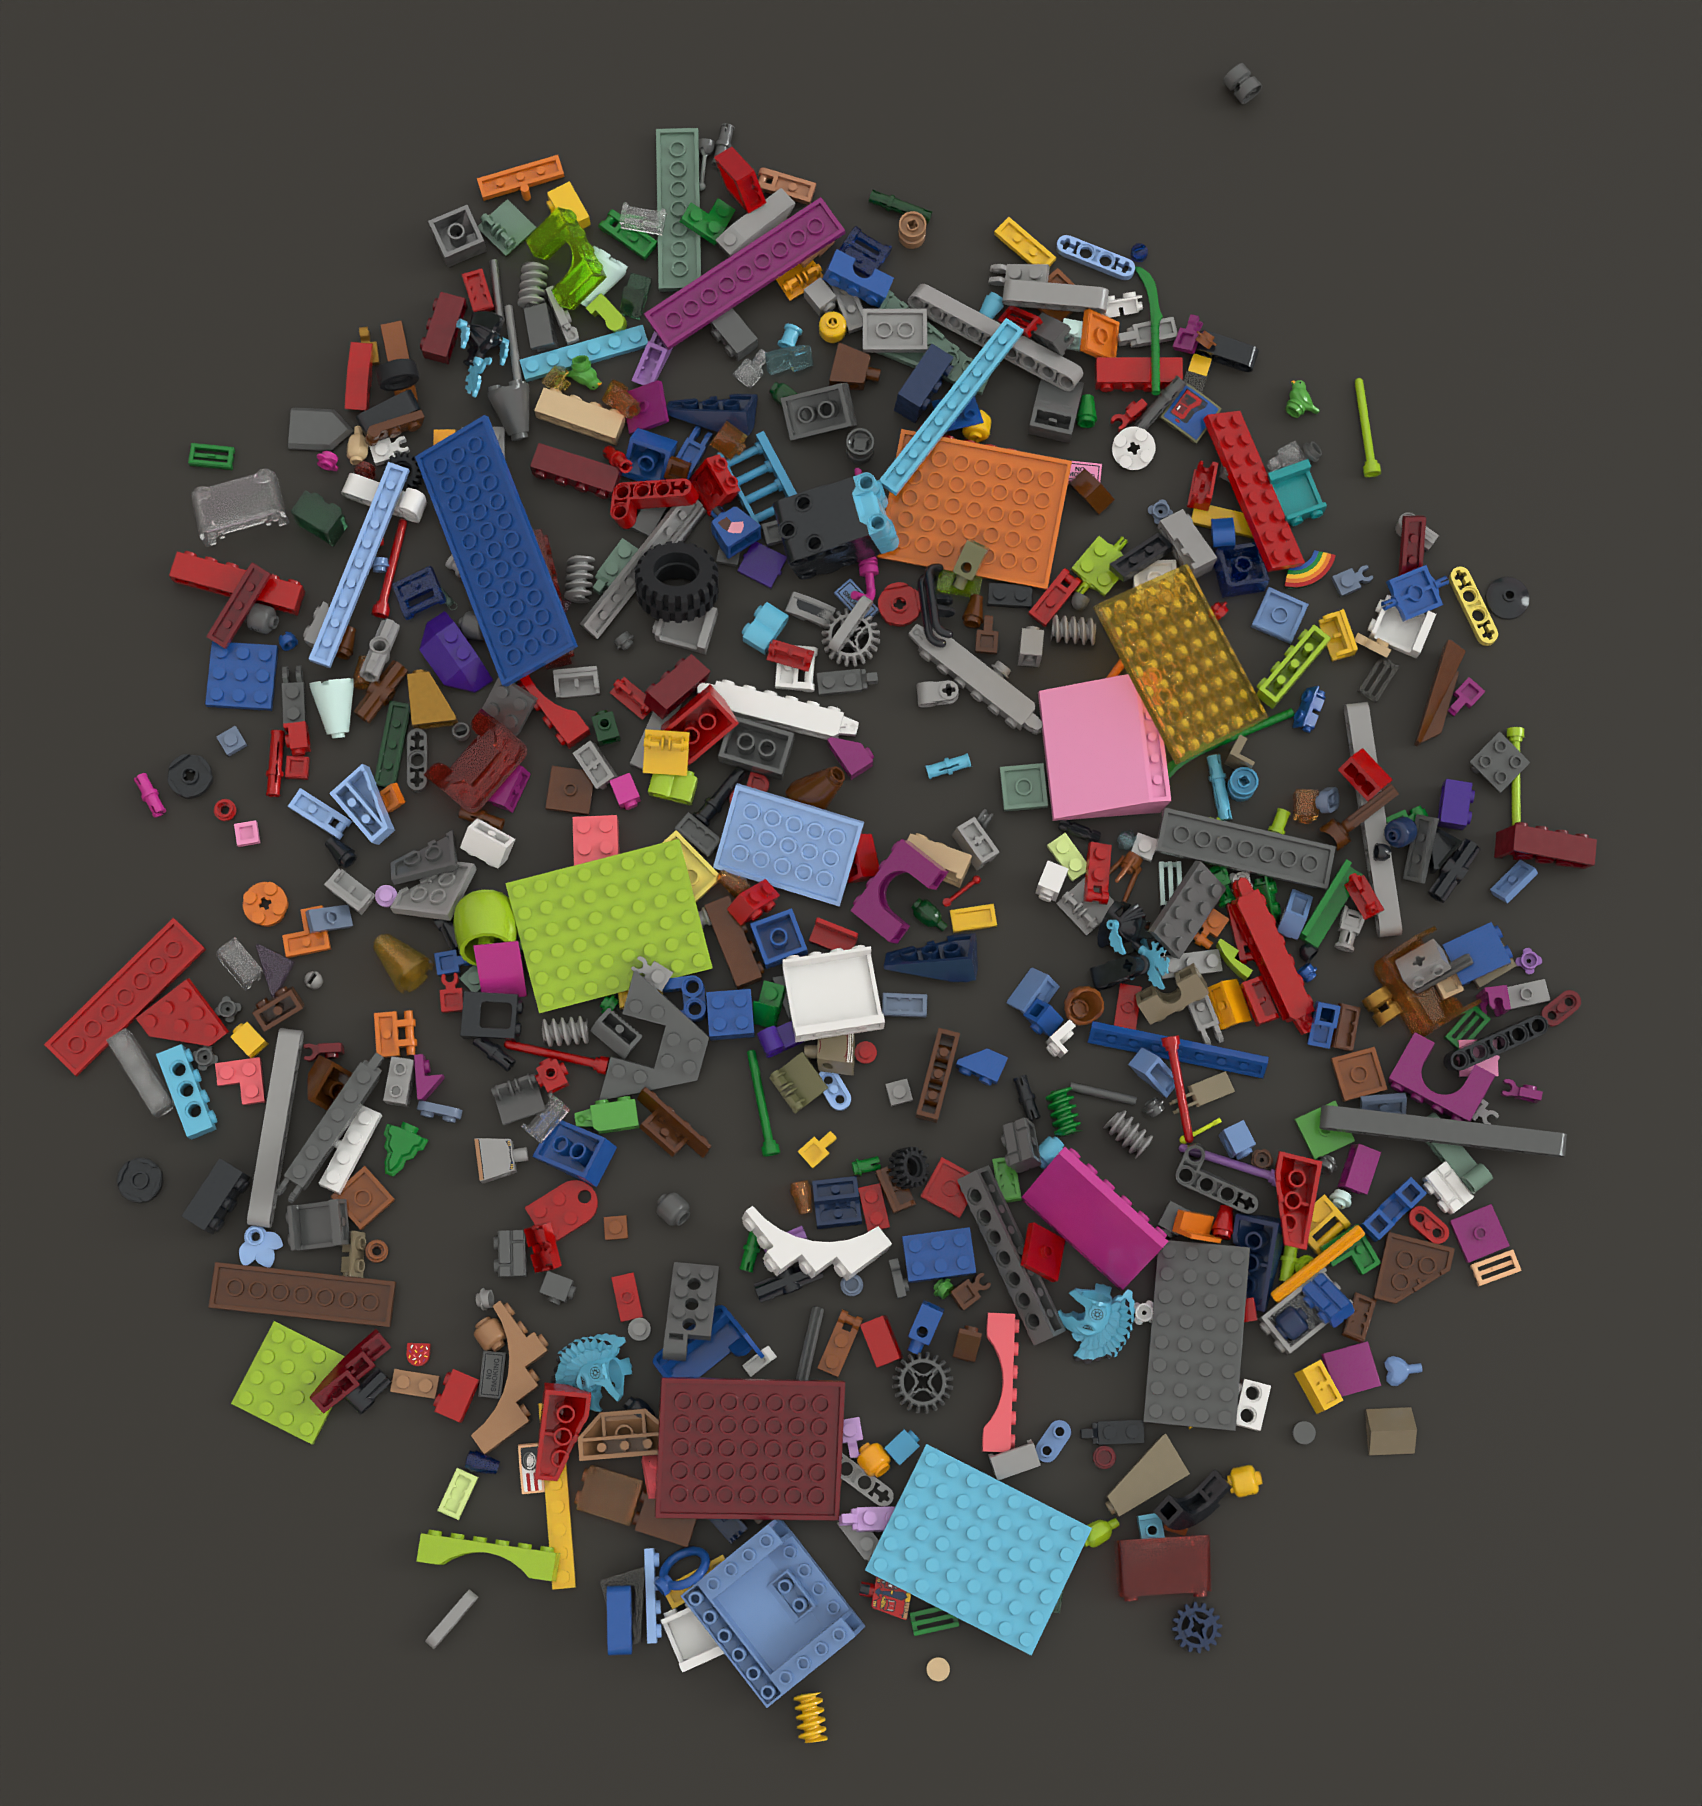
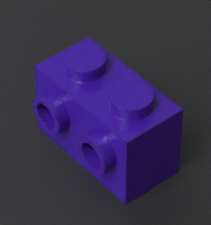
[1437,779,1475,830]

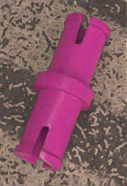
[134,773,166,817]

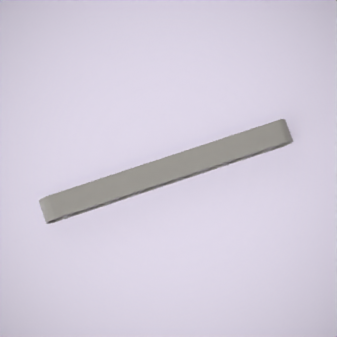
[1344,702,1402,937]

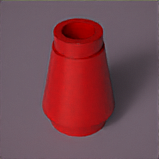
[1211,1205,1233,1240]

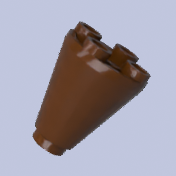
[786,766,845,810]

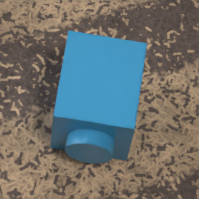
[884,1429,920,1466]

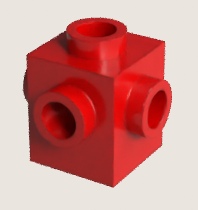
[535,1058,569,1095]

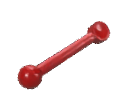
[943,875,981,907]

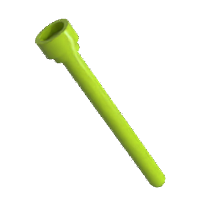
[1355,378,1381,477]
[1507,727,1525,825]

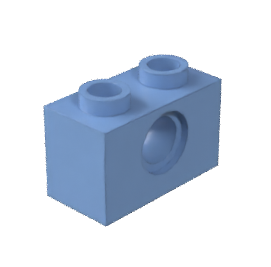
[1218,1120,1256,1160]

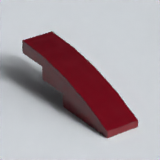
[310,1329,391,1414]

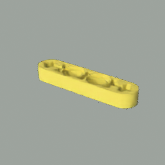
[1449,567,1498,646]

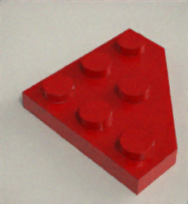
[136,978,229,1046]

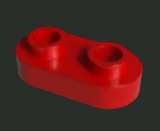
[1408,1206,1449,1244]

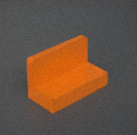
[1172,1209,1221,1243]

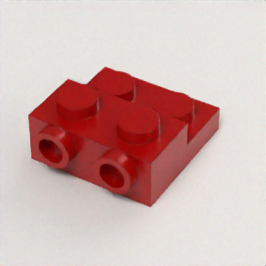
[689,454,741,517]

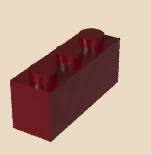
[420,292,467,365]
[644,654,711,720]

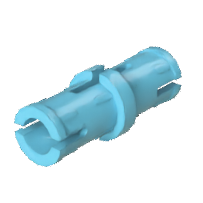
[925,753,971,779]

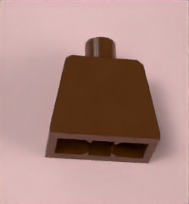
[829,343,881,390]

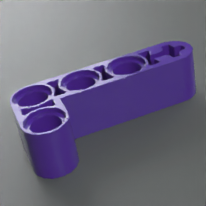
[757,1021,809,1058]

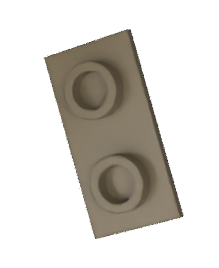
[341,1231,366,1278]

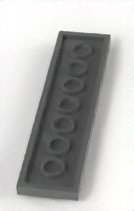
[1155,808,1336,890]

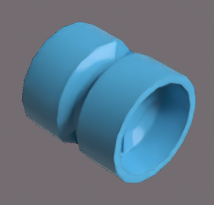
[1226,767,1259,802]

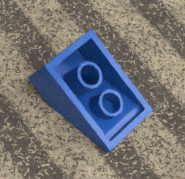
[533,1117,617,1187]

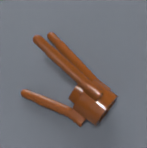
[1109,851,1143,909]

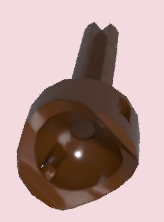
[1320,784,1399,851]

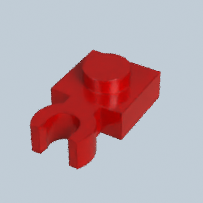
[439,973,463,1013]

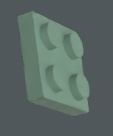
[999,763,1048,812]

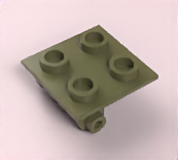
[769,1052,828,1114]

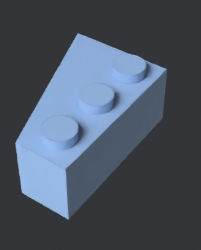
[330,764,395,845]

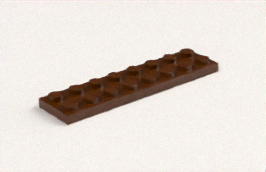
[209,1262,396,1327]

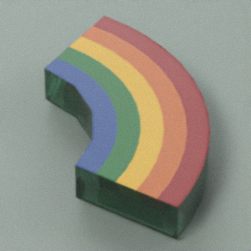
[1284,550,1336,589]

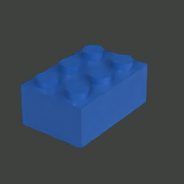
[902,1227,976,1284]

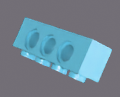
[156,1044,218,1140]

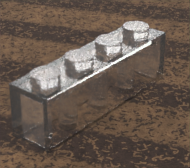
[106,1028,175,1118]

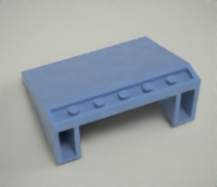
[681,1520,865,1708]

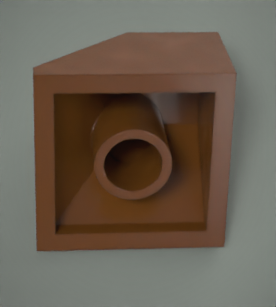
[308,1055,353,1111]

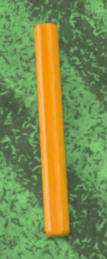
[1271,1225,1365,1303]

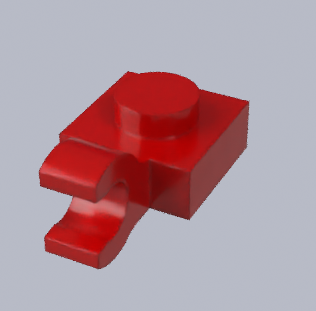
[1110,399,1148,432]

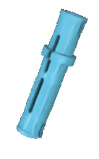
[1206,754,1233,821]

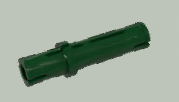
[868,189,933,224]

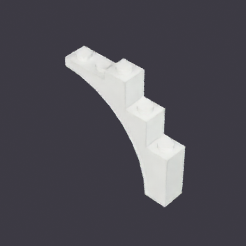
[742,1206,892,1281]

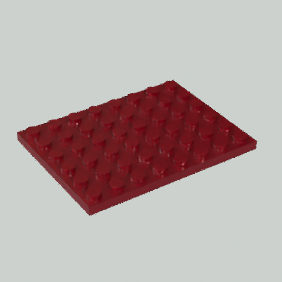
[654,1377,845,1521]

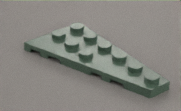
[878,290,990,395]

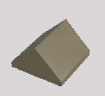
[1365,1407,1417,1456]

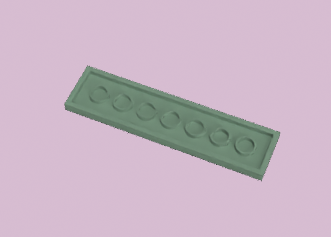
[656,128,701,292]

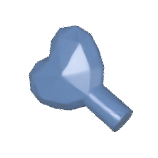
[1385,1356,1422,1386]

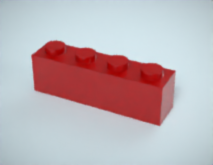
[1095,357,1183,392]

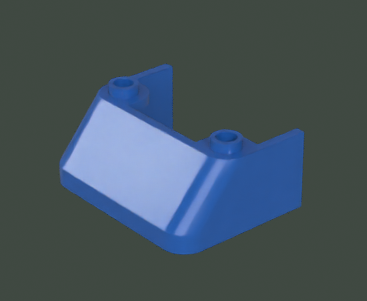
[653,1305,764,1378]

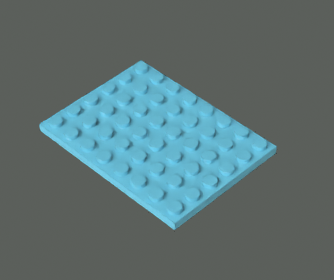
[865,1444,1092,1656]

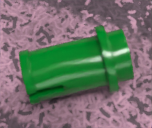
[851,1156,881,1176]

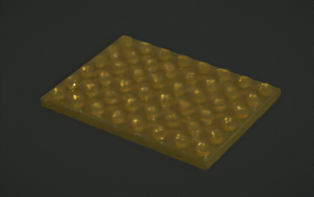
[1093,564,1269,765]

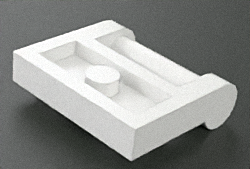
[775,645,818,692]

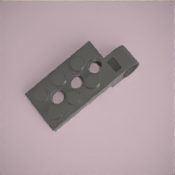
[663,1262,719,1361]

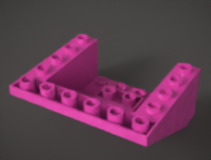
[1022,1147,1169,1291]

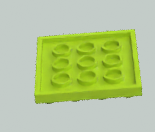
[231,1321,345,1445]

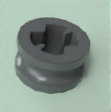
[977,809,994,830]

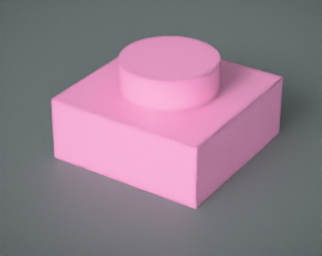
[234,820,260,847]

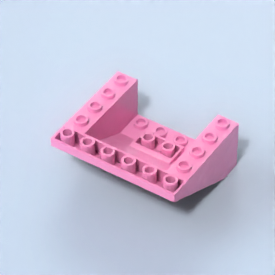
[1038,672,1171,821]

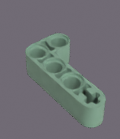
[1426,1112,1493,1194]

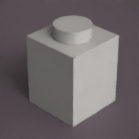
[804,277,836,316]

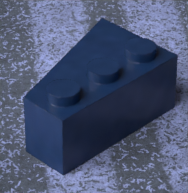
[894,344,954,424]

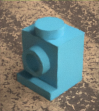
[1136,1513,1165,1548]

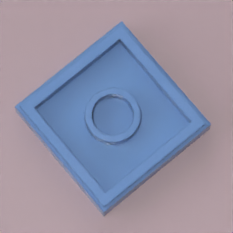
[1251,587,1309,644]

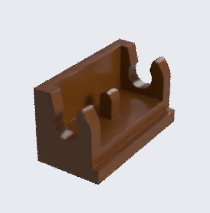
[875,1166,916,1215]

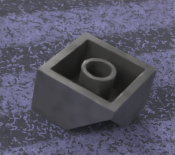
[428,205,487,267]

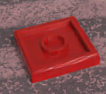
[920,1157,970,1219]

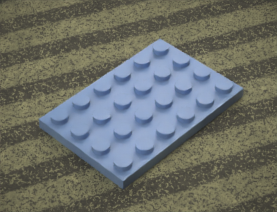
[713,783,864,907]

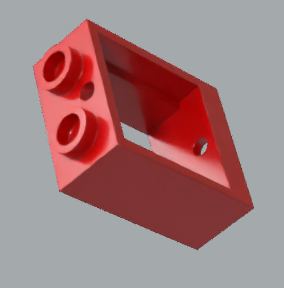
[714,147,767,214]

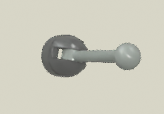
[698,138,715,191]

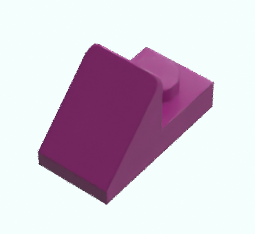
[414,1054,445,1101]

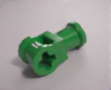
[1208,865,1236,908]

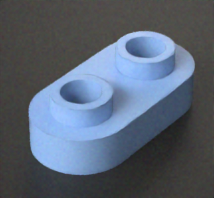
[819,1071,851,1111]

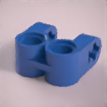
[662,975,708,1022]

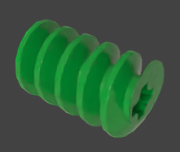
[1045,1087,1083,1137]

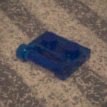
[839,226,892,277]
[392,566,446,620]

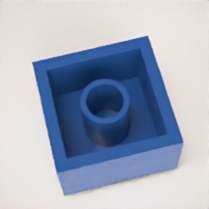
[750,908,808,969]
[706,989,755,1041]

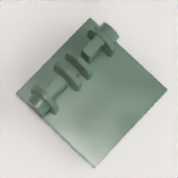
[477,199,537,256]

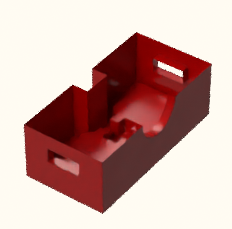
[524,1222,562,1273]

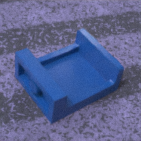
[1442,922,1513,986]

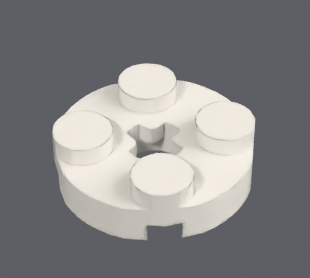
[1112,427,1156,470]

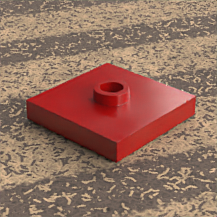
[1021,1222,1065,1282]

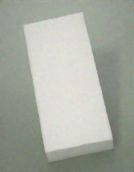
[742,1346,777,1377]

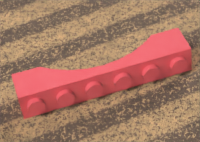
[982,1313,1019,1453]

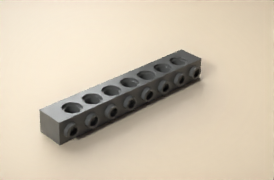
[957,1165,1066,1346]

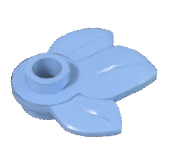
[239,1226,283,1268]

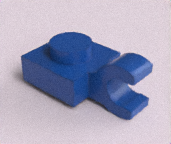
[434,950,472,976]

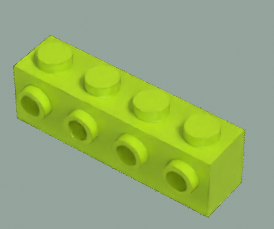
[1256,625,1331,709]

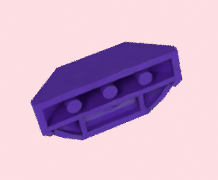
[419,611,493,693]

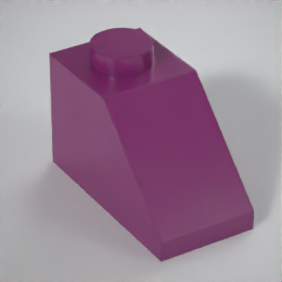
[827,737,874,780]

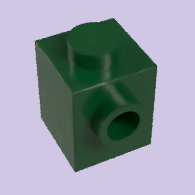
[591,710,621,747]

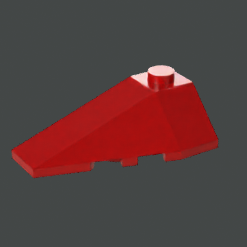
[1274,1151,1322,1250]

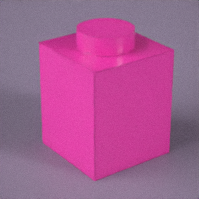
[610,773,641,810]

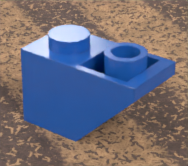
[955,1049,1008,1086]

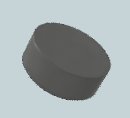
[1292,1421,1316,1445]

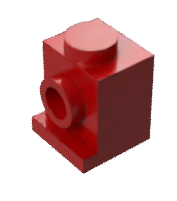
[283,721,311,756]

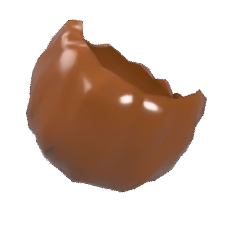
[1064,986,1104,1026]

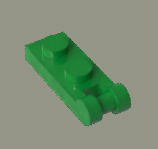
[598,209,658,260]

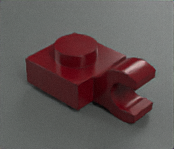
[304,1043,344,1062]

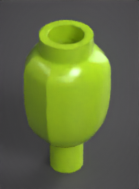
[1084,1518,1120,1548]

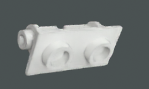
[1102,292,1143,318]

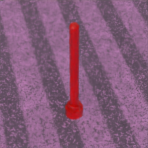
[371,518,407,619]
[1161,1035,1194,1143]
[504,1040,610,1075]

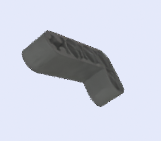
[1176,1142,1258,1214]

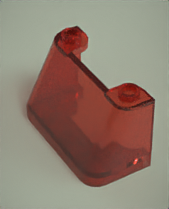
[424,708,527,813]
[1114,1535,1211,1601]

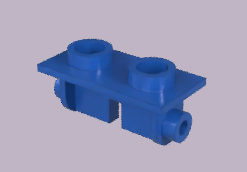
[1292,686,1326,733]

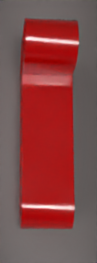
[610,478,699,529]

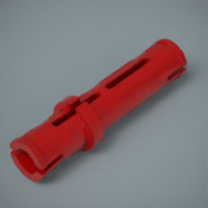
[266,730,285,797]

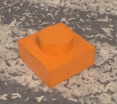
[380,783,406,813]

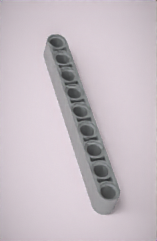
[908,284,1083,391]
[247,1028,304,1228]

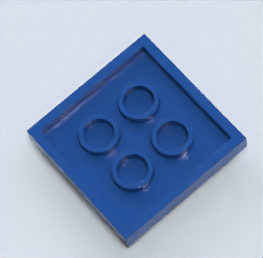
[205,641,279,711]

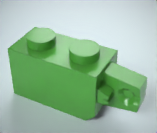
[575,1096,640,1134]

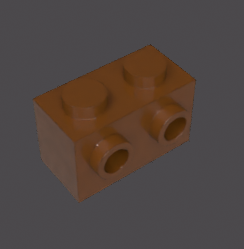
[253,986,305,1032]

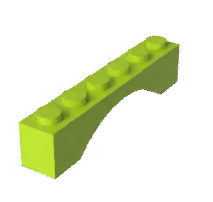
[416,1530,560,1581]

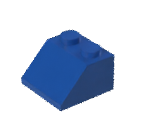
[622,428,678,481]

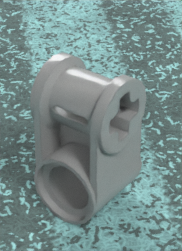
[916,680,959,707]

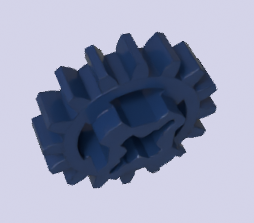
[1171,1602,1222,1653]

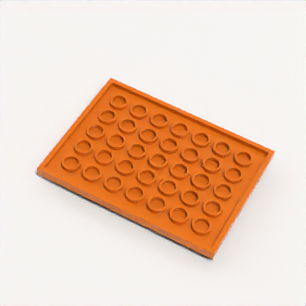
[877,429,1072,590]

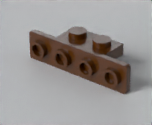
[637,1087,711,1158]

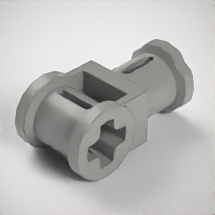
[1334,905,1364,952]

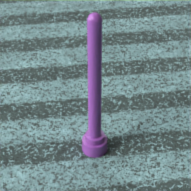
[1179,1144,1276,1187]

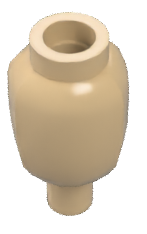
[347,426,368,466]

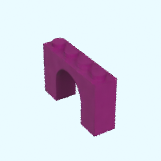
[850,839,949,944]
[1388,1033,1495,1122]

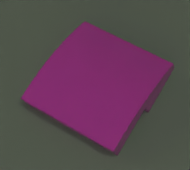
[1321,1341,1381,1397]

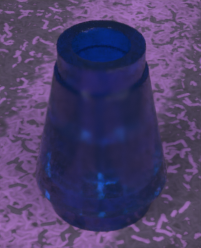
[464,1450,500,1474]

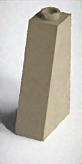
[1105,1434,1190,1517]

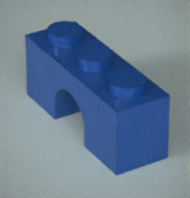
[822,249,894,308]
[1359,1177,1427,1242]

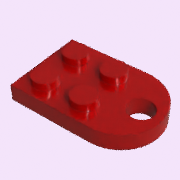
[525,1180,598,1242]

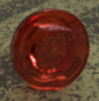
[354,461,375,480]

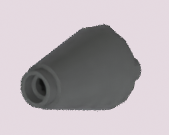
[487,379,530,441]

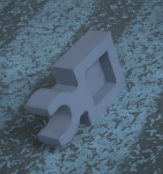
[1331,565,1373,598]

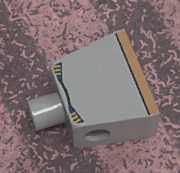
[474,1138,528,1183]

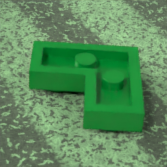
[679,198,735,245]
[1319,1224,1381,1275]

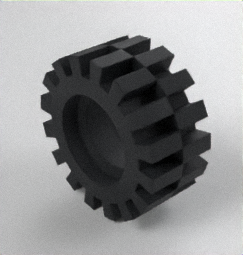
[382,452,423,491]
[888,1147,929,1189]

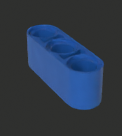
[607,1585,632,1656]

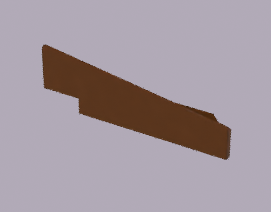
[1414,639,1465,746]

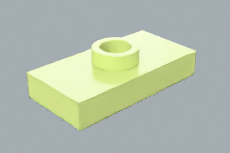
[437,1468,479,1520]

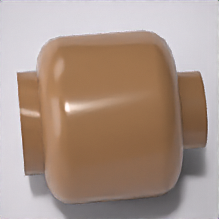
[474,1317,507,1352]

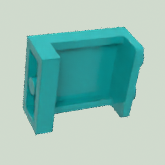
[1267,459,1327,526]

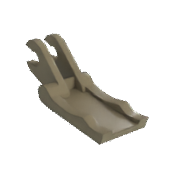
[1169,1071,1235,1114]

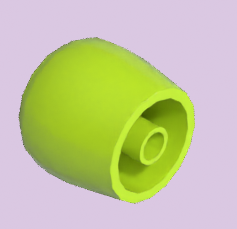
[453,890,518,966]

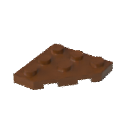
[1373,1232,1455,1304]

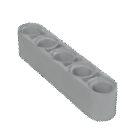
[1002,279,1109,314]

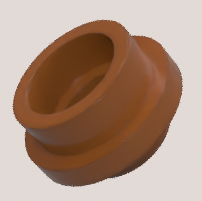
[365,1240,388,1263]

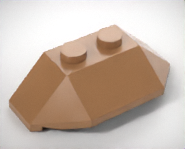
[578,1409,659,1461]

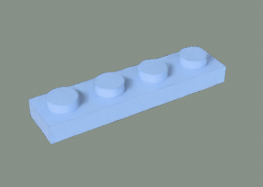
[644,1548,662,1644]

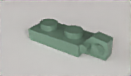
[592,538,638,596]

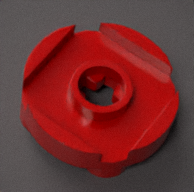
[878,582,921,627]

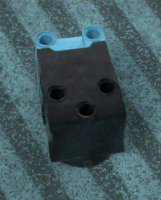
[772,472,899,580]

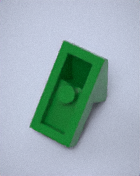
[753,980,786,1027]

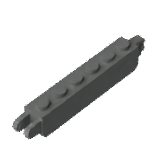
[276,1053,384,1203]

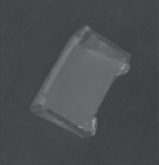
[191,469,290,547]

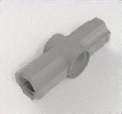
[360,619,400,683]

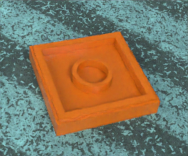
[1080,309,1120,358]

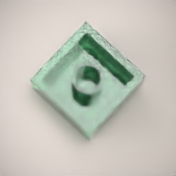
[291,490,348,547]

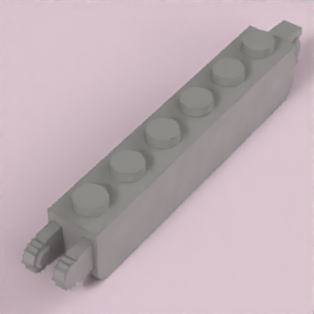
[909,624,1042,735]

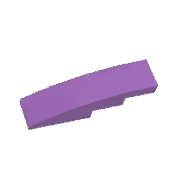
[631,331,673,386]

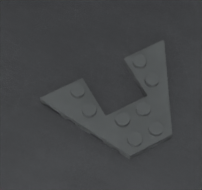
[599,970,709,1100]

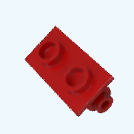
[766,639,815,672]
[610,677,652,720]
[1344,873,1384,920]

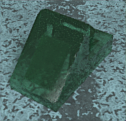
[620,273,652,320]

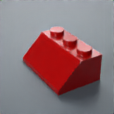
[661,684,739,765]

